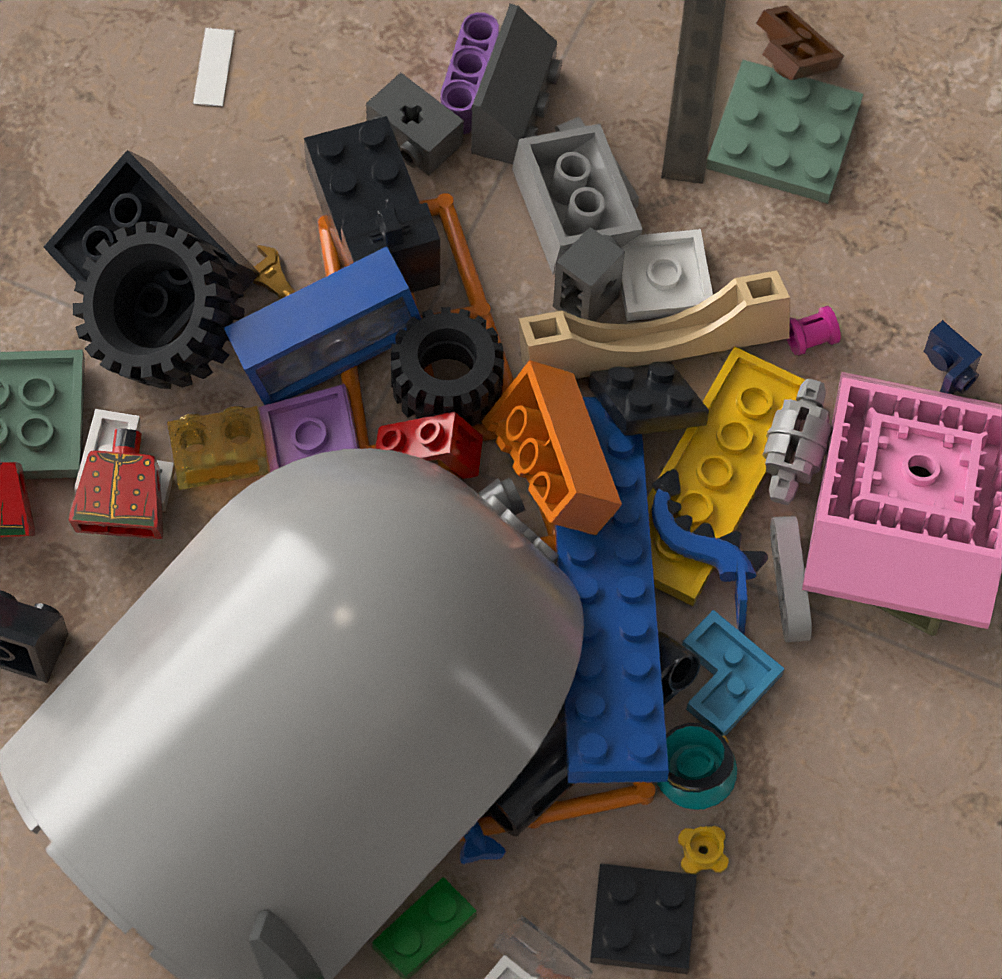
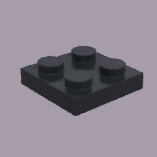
[588,361,709,436]
[590,863,697,974]

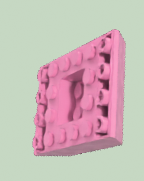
[802,372,1002,629]

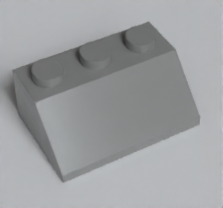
[512,124,643,275]

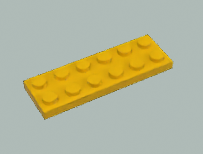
[647,346,805,606]

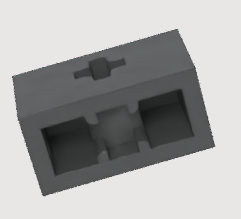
[366,73,464,176]
[553,227,625,322]

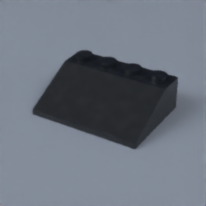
[43,150,260,348]

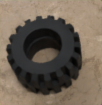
[390,307,504,427]

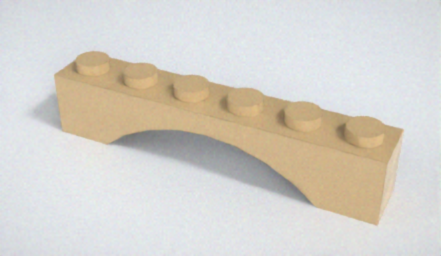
[519,270,790,379]

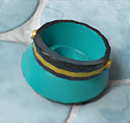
[657,723,737,810]

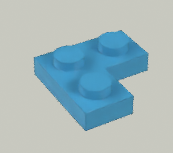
[682,610,785,736]

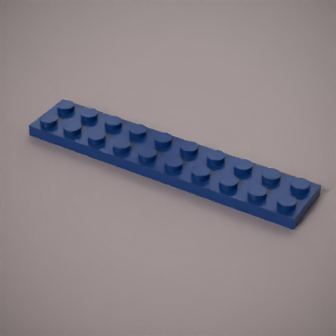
[555,397,669,783]

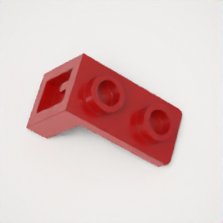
[375,412,483,479]

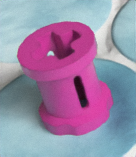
[787,306,841,356]

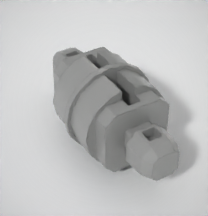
[763,379,833,505]

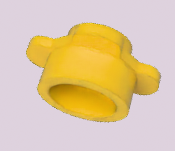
[678,826,729,874]

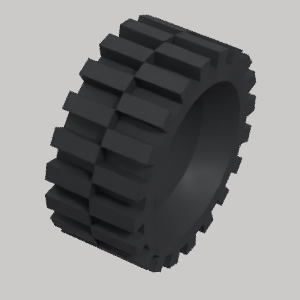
[73,221,245,389]

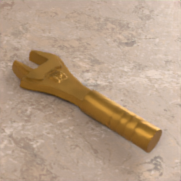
[252,245,296,299]

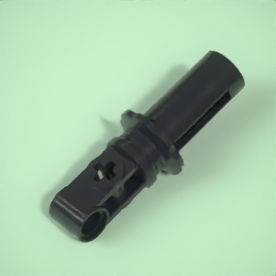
[487,631,700,837]

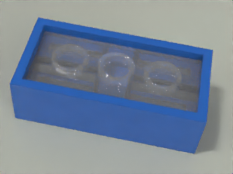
[224,246,422,405]

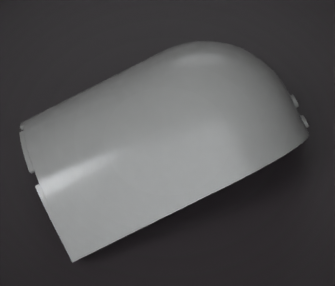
[0,448,584,979]

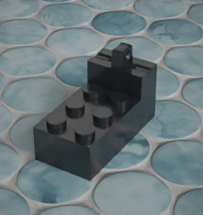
[304,116,440,293]

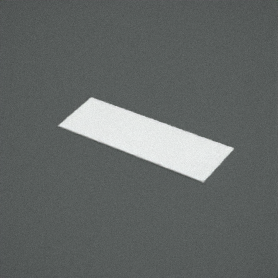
[193,28,234,106]

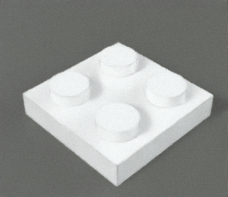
[621,229,713,321]

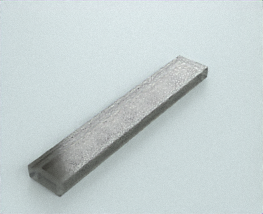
[661,0,726,184]

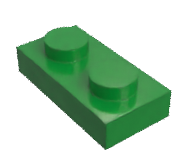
[372,877,477,979]

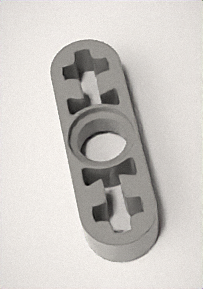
[770,516,812,643]

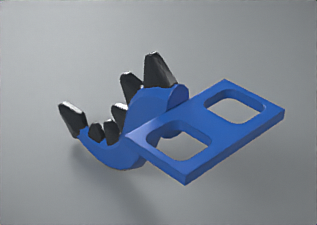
[652,469,768,635]

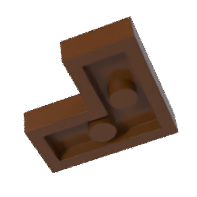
[756,5,844,81]

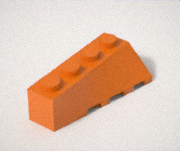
[481,360,622,535]

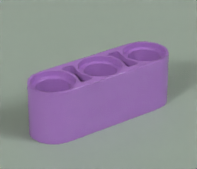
[441,12,499,135]

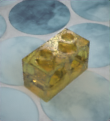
[167,406,269,490]

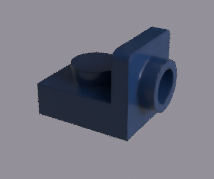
[924,320,982,394]

